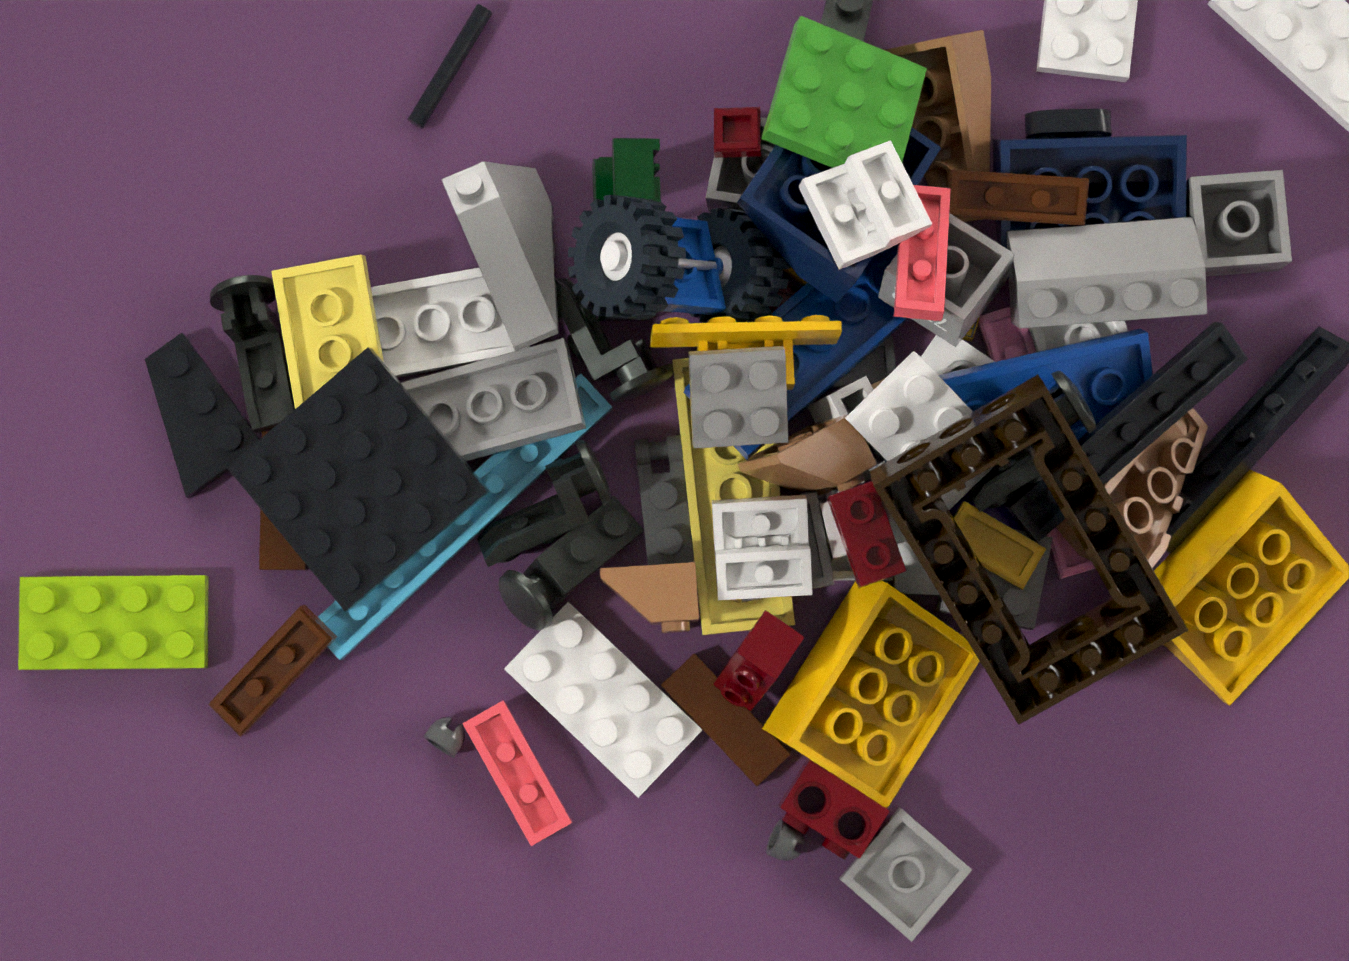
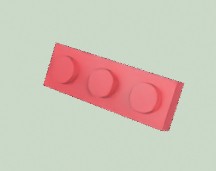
[894,185,951,321]
[462,700,572,846]

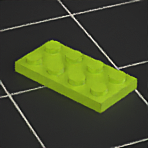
[18,575,209,670]

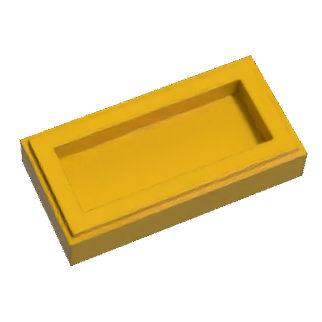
[954,501,1046,590]

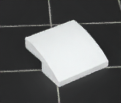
[798,140,932,270]
[712,495,812,601]

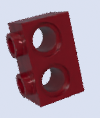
[827,481,907,589]
[713,610,804,711]
[778,758,890,860]

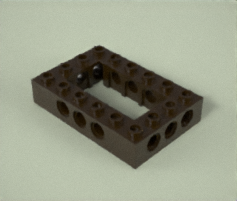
[870,374,1188,725]

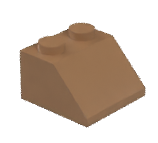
[738,414,877,496]
[600,562,699,633]

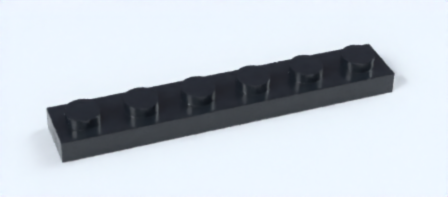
[1004,322,1248,543]
[1166,326,1349,554]

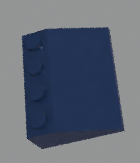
[737,127,941,303]
[993,135,1187,280]

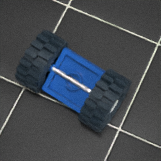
[568,195,790,323]

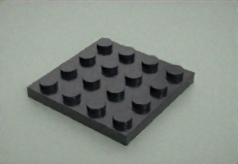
[227,347,490,611]

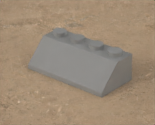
[1006,217,1207,329]

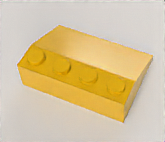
[1154,469,1349,706]
[762,581,980,809]

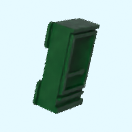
[592,138,661,321]

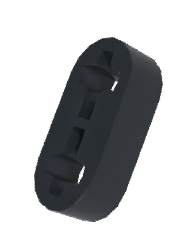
[1025,108,1112,138]

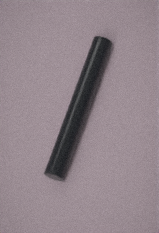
[407,4,492,129]

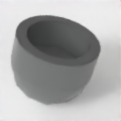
[423,717,465,758]
[766,820,805,861]

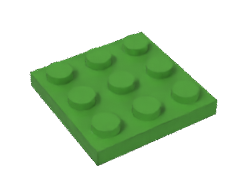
[761,16,927,168]

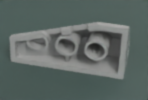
[441,161,559,352]

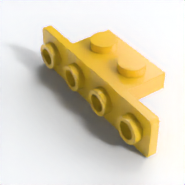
[650,315,842,390]

